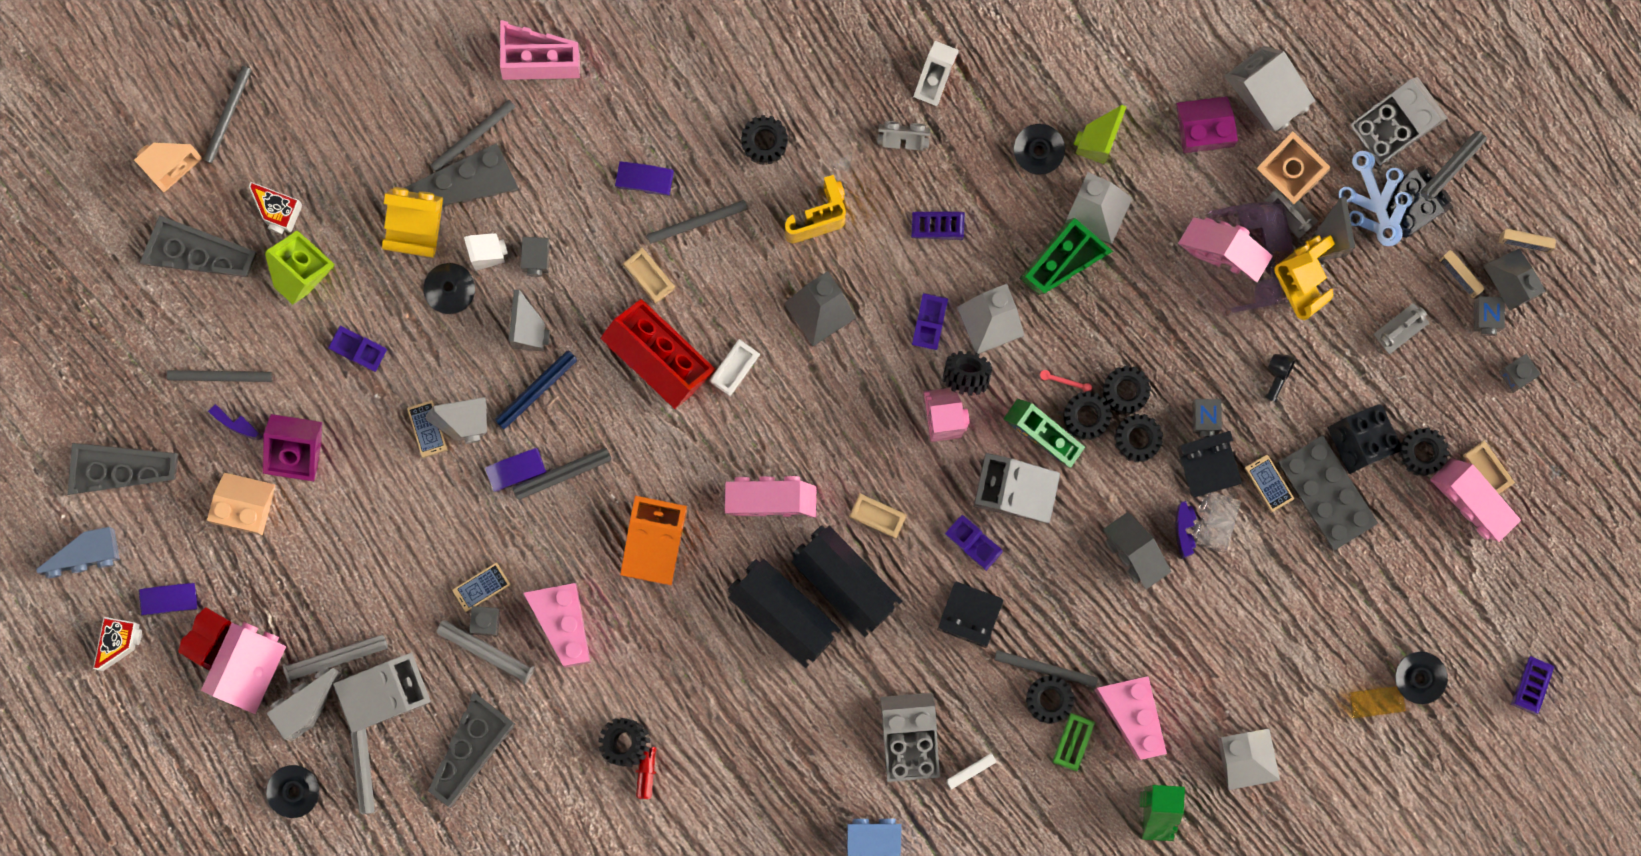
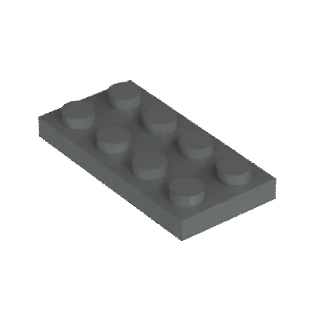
[1277,435,1378,551]

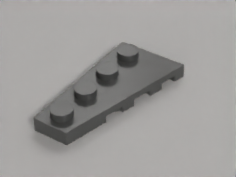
[404,143,520,207]
[140,215,257,277]
[67,443,178,495]
[428,691,516,808]

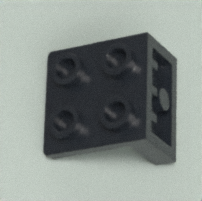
[1177,431,1242,498]
[937,582,1003,648]

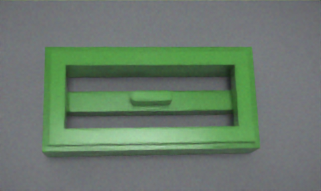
[1052,713,1095,772]

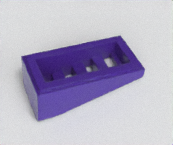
[911,212,965,240]
[1510,656,1555,715]

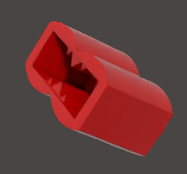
[178,607,232,671]

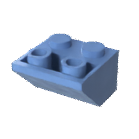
[847,819,901,856]

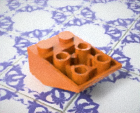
[620,496,687,586]

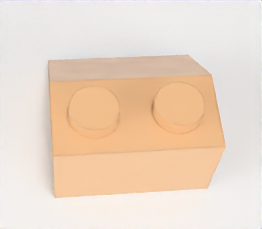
[1256,131,1330,204]
[134,143,203,192]
[207,473,275,536]

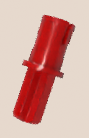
[635,746,657,800]

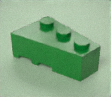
[1019,218,1114,295]
[1139,785,1185,841]

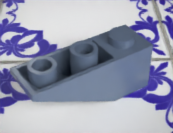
[36,527,120,578]

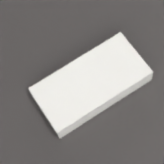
[709,339,760,397]
[946,754,997,790]

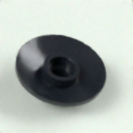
[1014,124,1065,175]
[423,263,475,314]
[1395,652,1448,704]
[266,765,320,818]

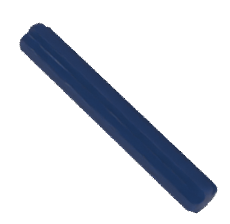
[495,350,577,429]

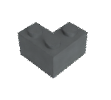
[1103,512,1171,590]

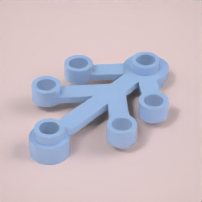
[1339,151,1412,246]

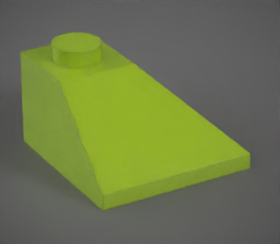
[1073,105,1127,164]
[265,230,335,305]

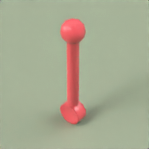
[1040,370,1093,392]

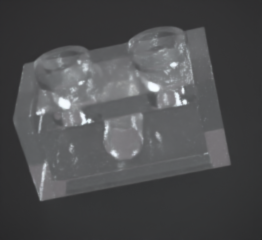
[1192,492,1241,553]

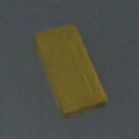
[1349,686,1406,719]

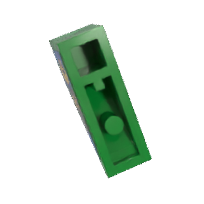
[1003,398,1085,468]

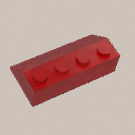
[600,299,716,409]

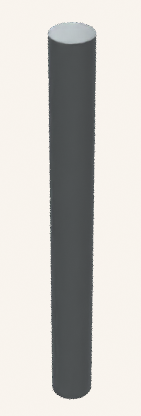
[203,66,251,164]
[430,99,515,172]
[647,200,748,244]
[167,370,273,382]
[994,650,1098,688]

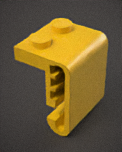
[785,175,846,244]
[382,187,443,258]
[1274,235,1335,320]

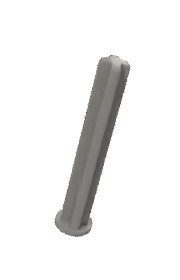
[437,620,535,685]
[283,635,388,684]
[350,728,375,814]

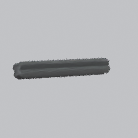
[1420,131,1486,201]
[513,448,611,500]

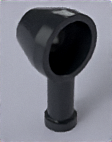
[1265,354,1296,402]

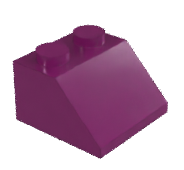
[1176,96,1238,154]
[263,414,322,482]

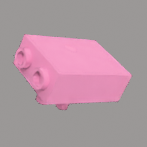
[201,622,286,714]

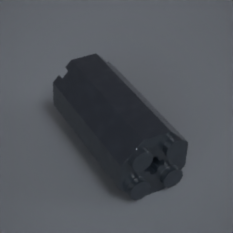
[792,525,903,639]
[728,559,841,670]

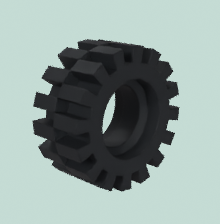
[741,115,788,165]
[943,351,992,396]
[1102,366,1151,415]
[1063,391,1112,440]
[1114,414,1163,463]
[1399,427,1449,476]
[1026,675,1074,724]
[598,718,650,767]

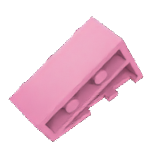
[500,20,580,80]
[1178,217,1273,282]
[924,388,969,442]
[1430,458,1521,542]
[725,476,816,517]
[523,583,591,668]
[1094,676,1167,761]

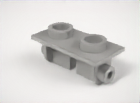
[877,121,930,151]
[1264,189,1318,238]
[1373,303,1429,354]

